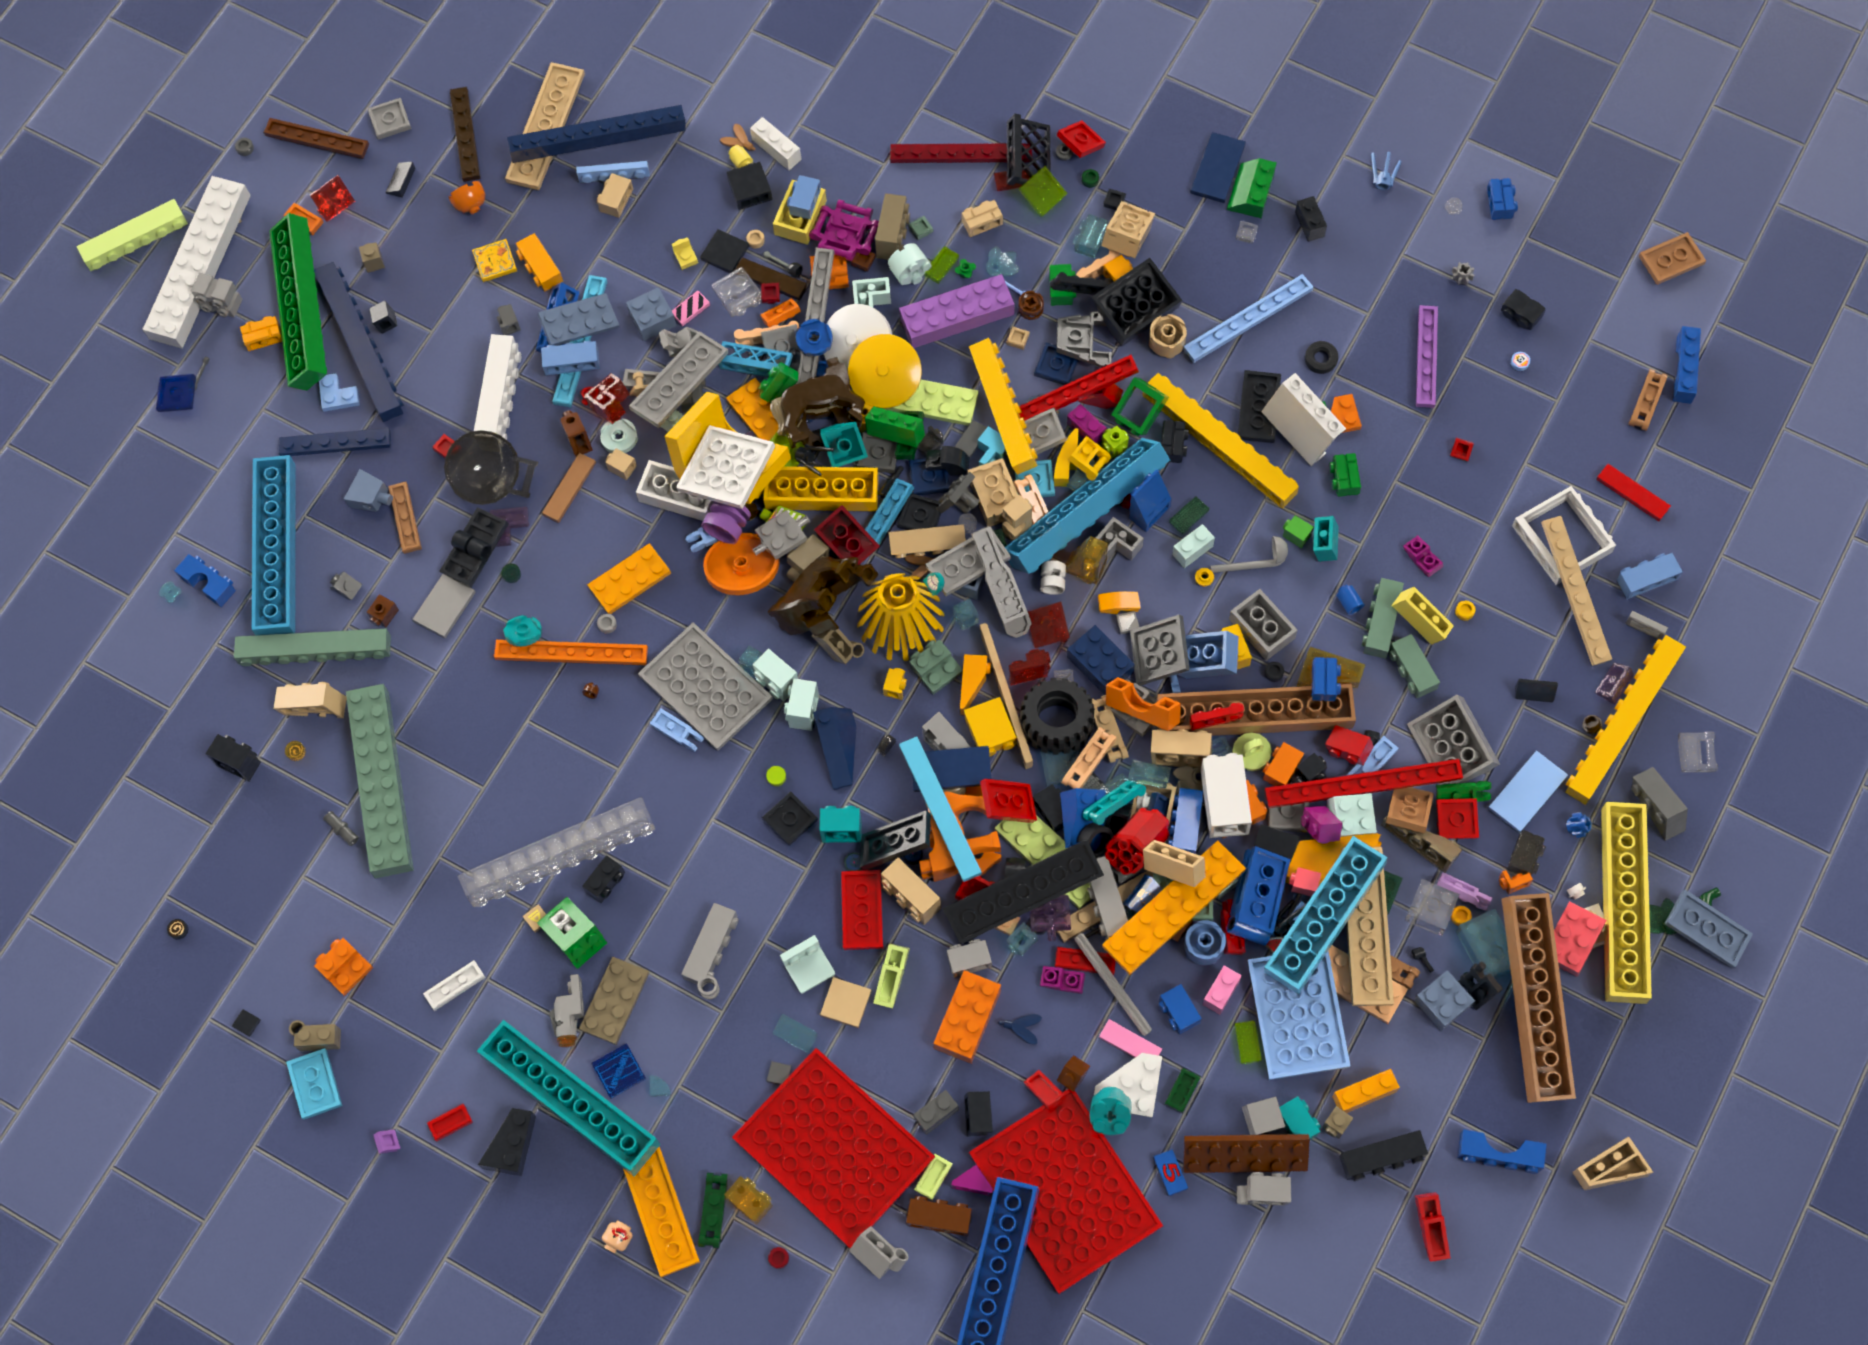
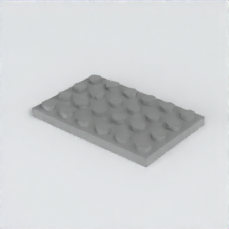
[638,623,773,751]

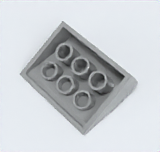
[1407,695,1500,785]

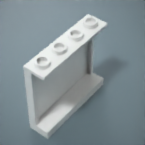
[1262,373,1346,466]

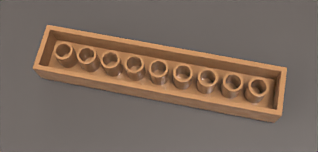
[1156,684,1356,736]
[1502,893,1576,1103]

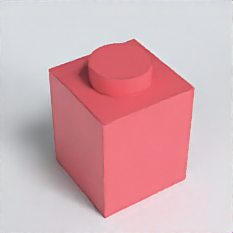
[1289,867,1321,897]

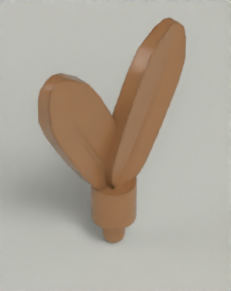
[720,124,756,151]
[905,554,937,581]

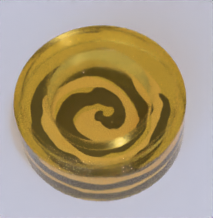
[285,741,306,761]

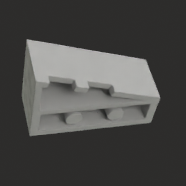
[922,712,970,751]

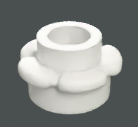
[1136,792,1151,809]
[1567,883,1586,900]

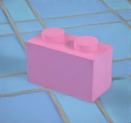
[1203,966,1242,1015]

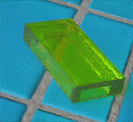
[924,246,959,284]
[1234,1021,1262,1064]

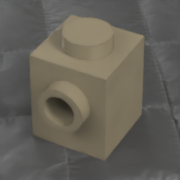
[359,242,385,273]
[1322,1106,1353,1139]

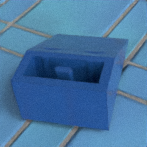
[1129,469,1172,532]

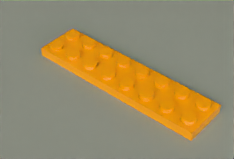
[1102,840,1246,975]

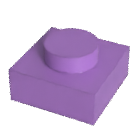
[374,1129,400,1154]

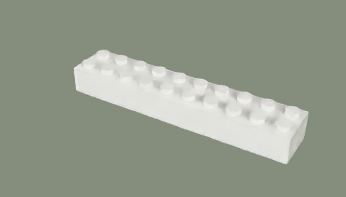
[143,176,251,349]

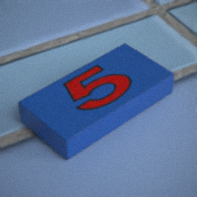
[1153,1149,1188,1196]

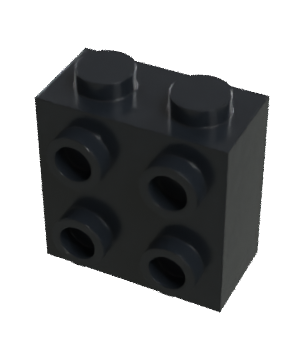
[726,162,773,210]

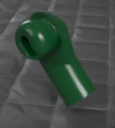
[1699,887,1721,906]

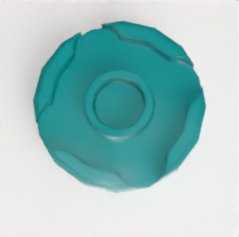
[503,615,542,647]

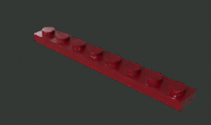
[890,143,1032,163]

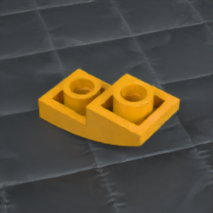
[1097,591,1140,614]

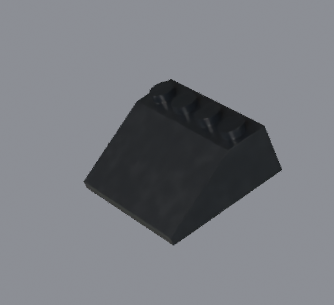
[1092,258,1183,347]

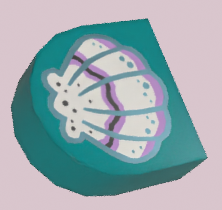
[923,572,945,596]

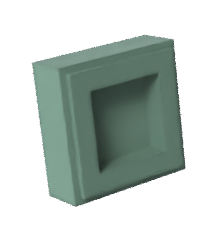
[909,216,933,240]

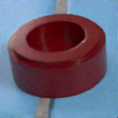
[768,1247,789,1269]

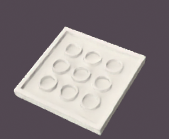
[676,425,775,509]

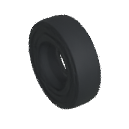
[1305,341,1338,374]

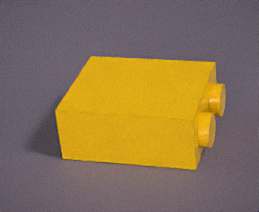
[964,697,1017,756]

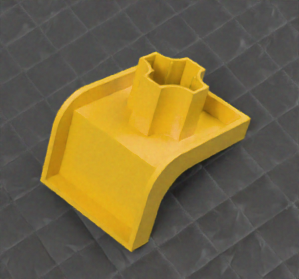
[664,392,791,504]

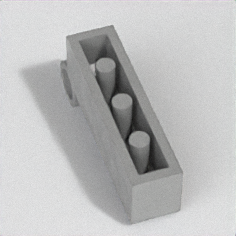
[1087,856,1128,940]
[681,903,739,1000]

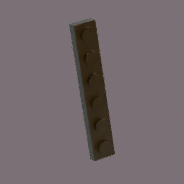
[450,87,481,182]

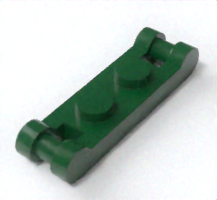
[698,1172,728,1249]

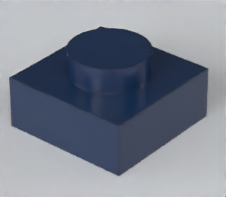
[1148,792,1170,817]

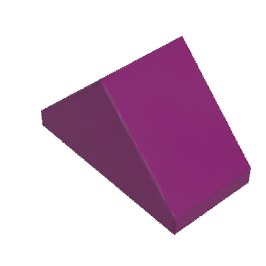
[951,1165,993,1196]

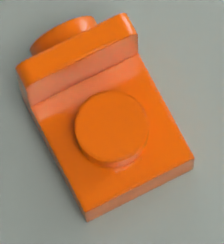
[1499,870,1533,895]

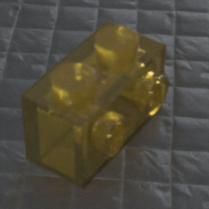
[724,1176,773,1225]

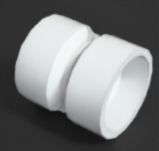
[1040,561,1066,595]

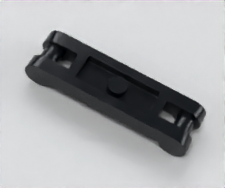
[1049,272,1114,295]

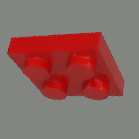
[1056,120,1106,158]
[1436,798,1479,839]

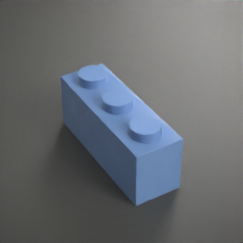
[541,341,600,375]
[1617,553,1683,599]

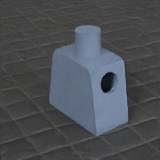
[344,469,393,512]

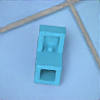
[978,426,1005,466]

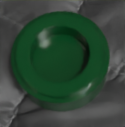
[1081,169,1099,188]

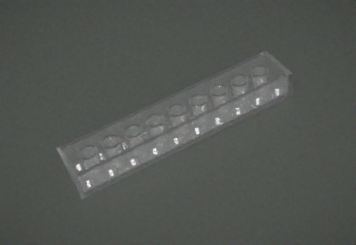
[457,797,655,907]

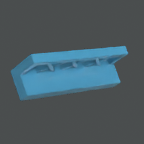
[718,341,793,377]

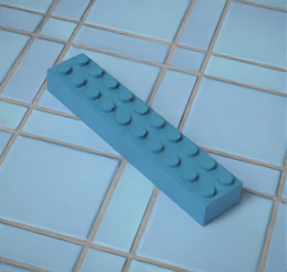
[1005,438,1170,574]
[252,455,296,635]

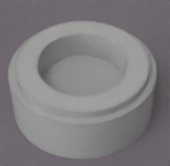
[597,614,617,634]

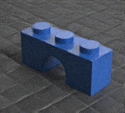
[174,554,236,607]

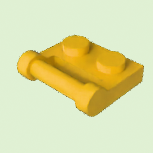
[1068,436,1111,480]

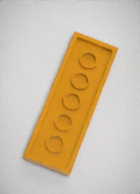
[624,1146,700,1278]

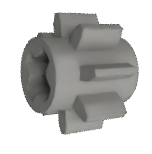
[1452,262,1474,285]

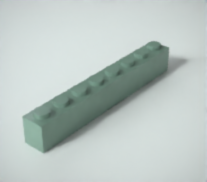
[234,628,391,666]

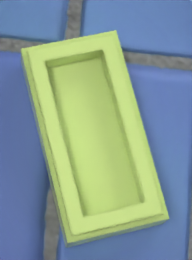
[914,1154,953,1200]

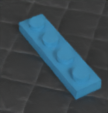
[865,478,914,545]

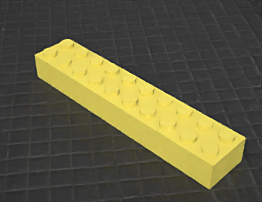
[1601,802,1652,1004]

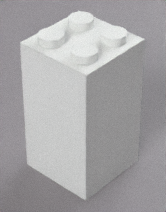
[1201,753,1252,838]

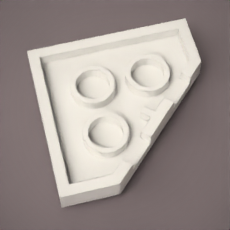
[1094,1053,1162,1118]

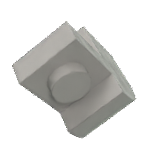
[659,327,698,357]

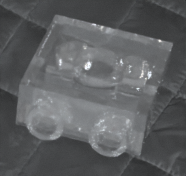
[711,267,761,317]

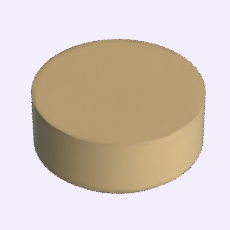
[746,230,765,249]

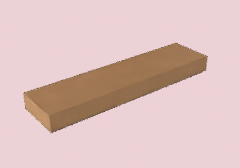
[542,453,596,523]
[388,482,422,554]

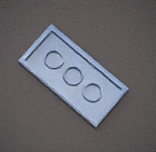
[1488,751,1568,833]

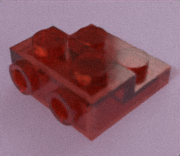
[1008,649,1051,686]

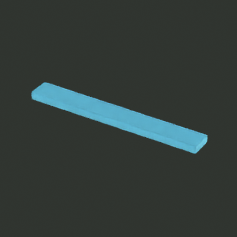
[552,275,607,407]
[899,737,982,882]

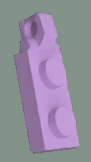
[1436,872,1492,911]

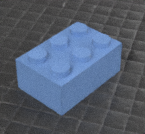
[1177,631,1239,679]

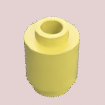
[728,145,753,168]

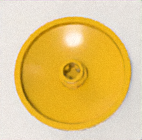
[848,334,922,409]

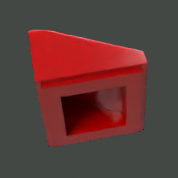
[1450,437,1474,461]

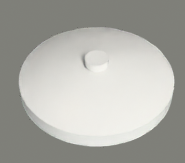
[824,304,892,372]

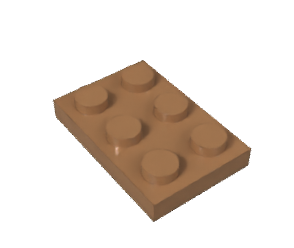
[1639,232,1706,285]
[1386,787,1434,833]

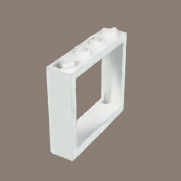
[1512,486,1616,585]

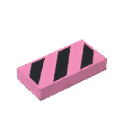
[672,291,710,327]

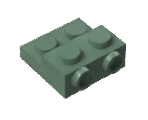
[909,639,963,695]

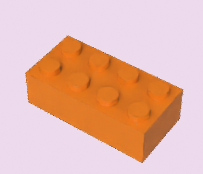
[933,970,1001,1064]

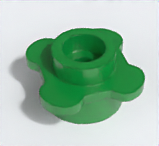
[955,259,976,278]

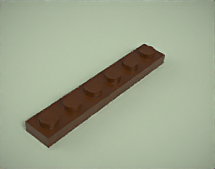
[264,118,369,159]

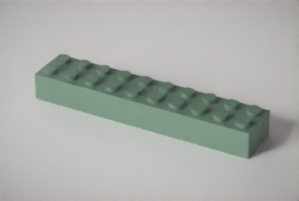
[346,684,414,879]

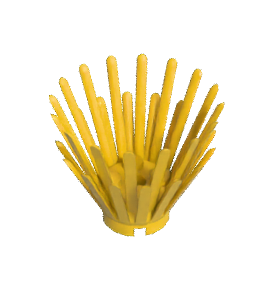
[857,573,945,661]

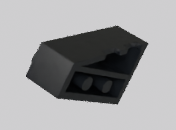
[478,1108,536,1176]

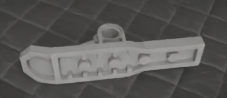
[971,526,1031,638]

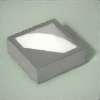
[1116,611,1139,635]

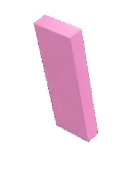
[1099,1019,1162,1058]

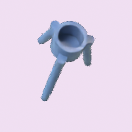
[1371,152,1401,190]

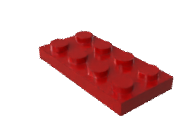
[841,870,883,950]

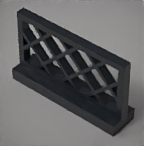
[1007,113,1051,190]

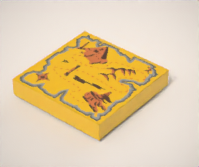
[472,239,517,282]

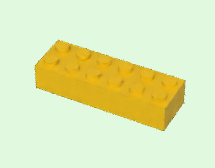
[764,466,879,511]

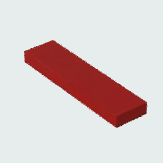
[1596,464,1671,522]

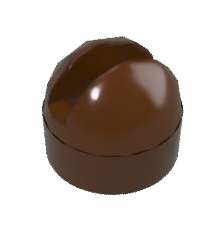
[582,682,599,699]

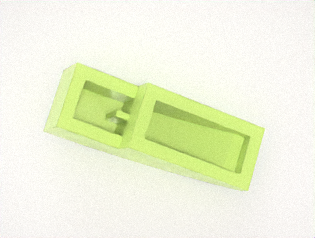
[874,943,910,1008]

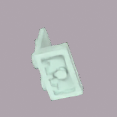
[780,935,835,994]

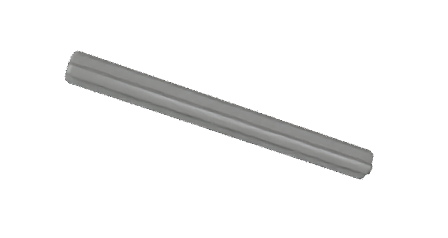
[1074,933,1152,1036]

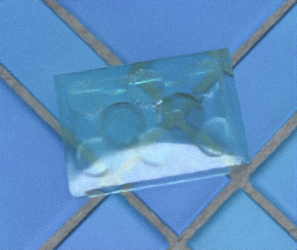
[1456,909,1511,979]

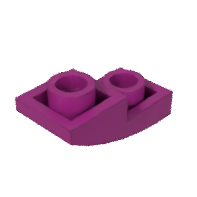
[1403,535,1443,577]
[1040,966,1085,994]

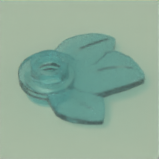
[986,246,1020,276]

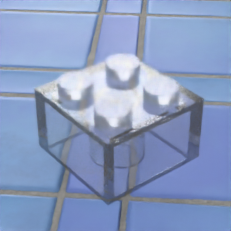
[1404,879,1460,936]

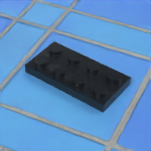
[1238,370,1281,443]
[860,810,931,871]

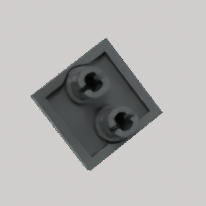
[936,472,980,514]

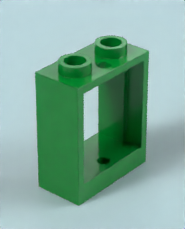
[1111,377,1169,436]

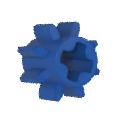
[1566,812,1592,838]

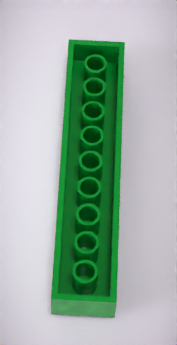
[269,213,327,391]

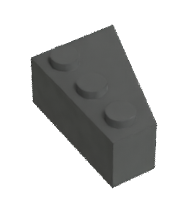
[1631,767,1688,841]

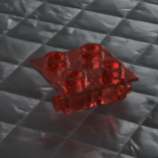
[310,175,355,222]
[1028,602,1070,649]

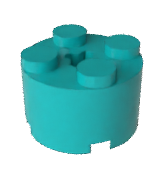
[1090,1087,1132,1135]

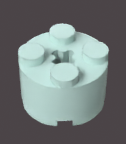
[888,243,931,285]

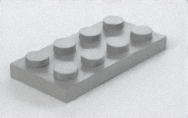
[926,527,1011,596]

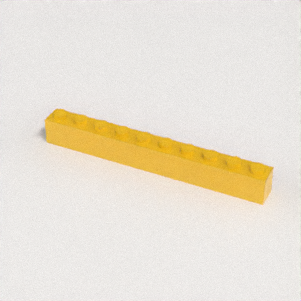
[1142,373,1299,509]
[1565,635,1686,805]

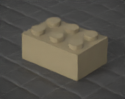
[875,193,910,260]

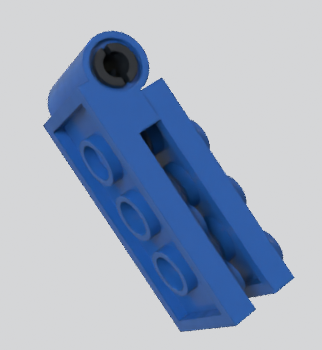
[1227,846,1290,946]

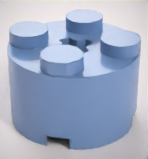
[1184,920,1226,965]

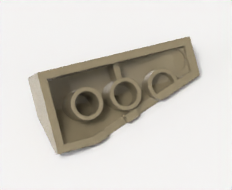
[1381,817,1462,873]

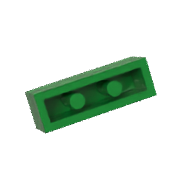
[865,406,925,448]

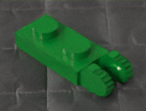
[1436,781,1491,802]

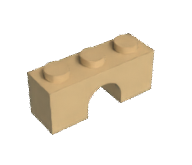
[1002,494,1032,541]

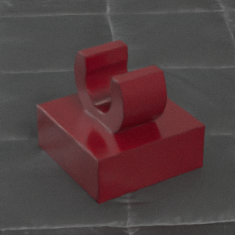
[761,283,780,304]

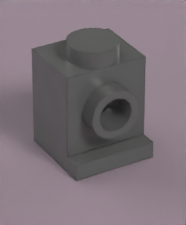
[497,304,521,335]

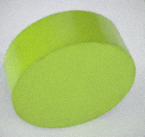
[766,766,786,787]

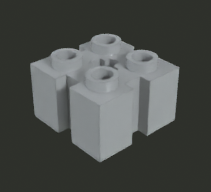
[191,273,243,317]

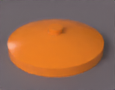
[703,533,779,595]

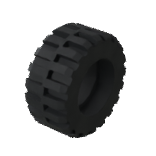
[1020,678,1095,755]

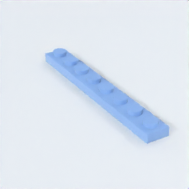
[1183,274,1313,363]

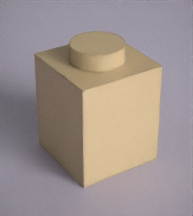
[606,448,637,481]

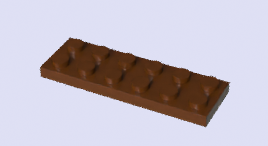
[1183,1134,1310,1173]

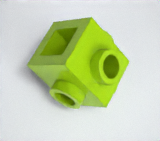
[1101,426,1129,458]

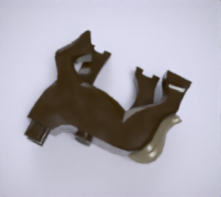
[770,357,865,452]

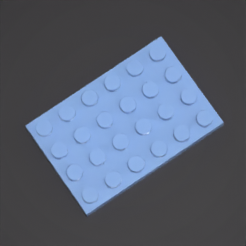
[1248,951,1350,1080]

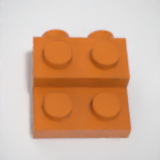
[314,938,373,996]

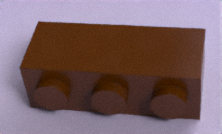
[906,1196,972,1237]

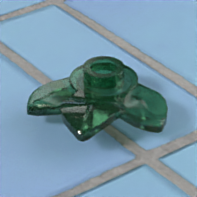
[1649,898,1677,935]

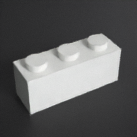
[750,117,801,170]

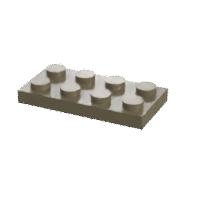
[579,957,650,1045]

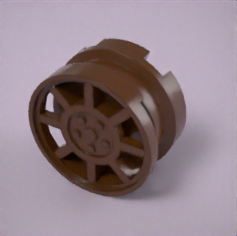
[1018,291,1044,320]

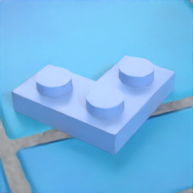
[319,373,360,412]

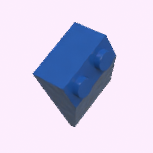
[1060,788,1106,851]

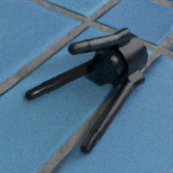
[795,444,834,476]
[1274,900,1307,937]

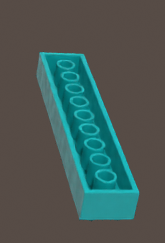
[477,1020,661,1177]

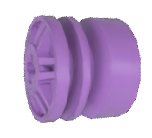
[701,501,751,544]

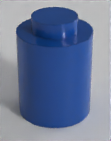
[1336,585,1365,615]

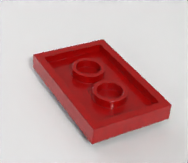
[980,779,1037,823]

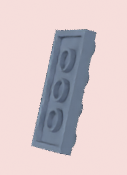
[538,293,619,346]
[1664,889,1753,968]

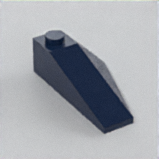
[813,707,857,790]

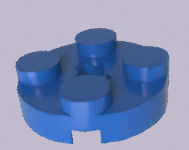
[796,319,833,356]

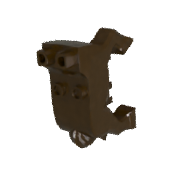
[768,556,879,636]

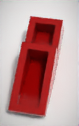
[1415,1192,1451,1262]

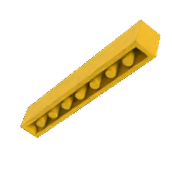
[969,338,1038,475]

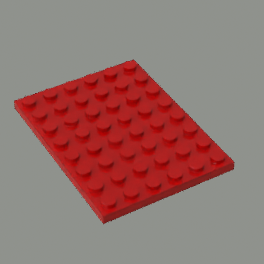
[732,1048,935,1248]
[969,1089,1163,1295]

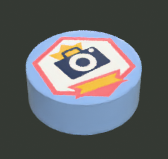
[1511,352,1530,371]

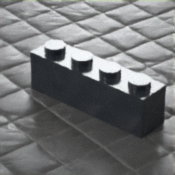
[1339,1130,1428,1181]

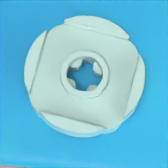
[600,419,638,453]

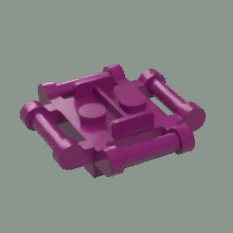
[809,199,879,261]

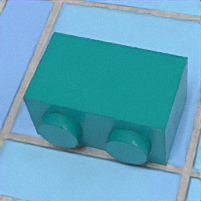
[1313,516,1339,562]
[1279,1096,1321,1140]

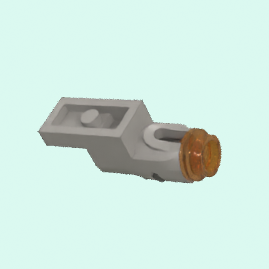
[549,974,584,1047]

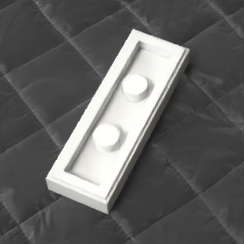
[423,960,486,1011]

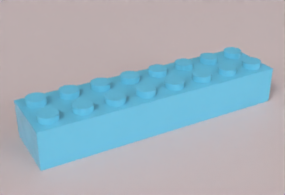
[1264,836,1388,995]

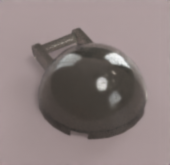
[444,430,539,505]

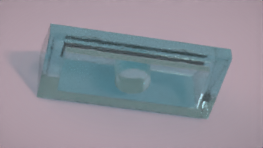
[773,1014,818,1053]

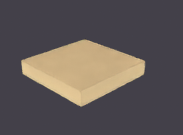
[820,977,871,1028]

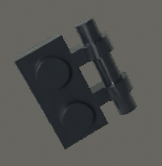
[1458,962,1503,1010]

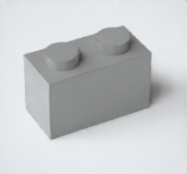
[947,939,992,978]

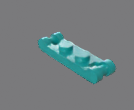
[1083,780,1146,825]

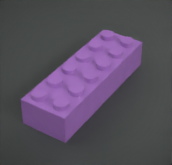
[899,274,1015,348]

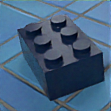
[1067,625,1135,695]

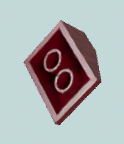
[814,505,880,565]

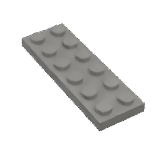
[629,331,728,428]

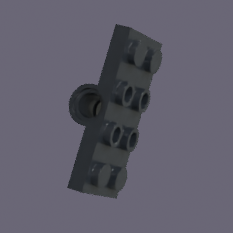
[440,507,509,588]

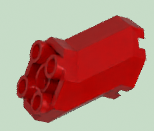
[1105,808,1170,875]

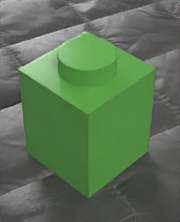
[1283,515,1314,549]

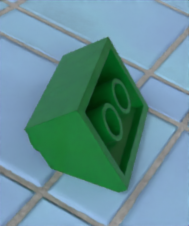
[1227,158,1277,218]

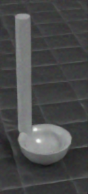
[1210,536,1288,573]

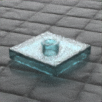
[1128,759,1171,789]

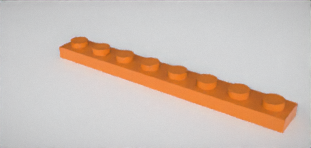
[494,640,648,665]

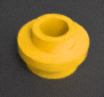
[1195,568,1214,587]

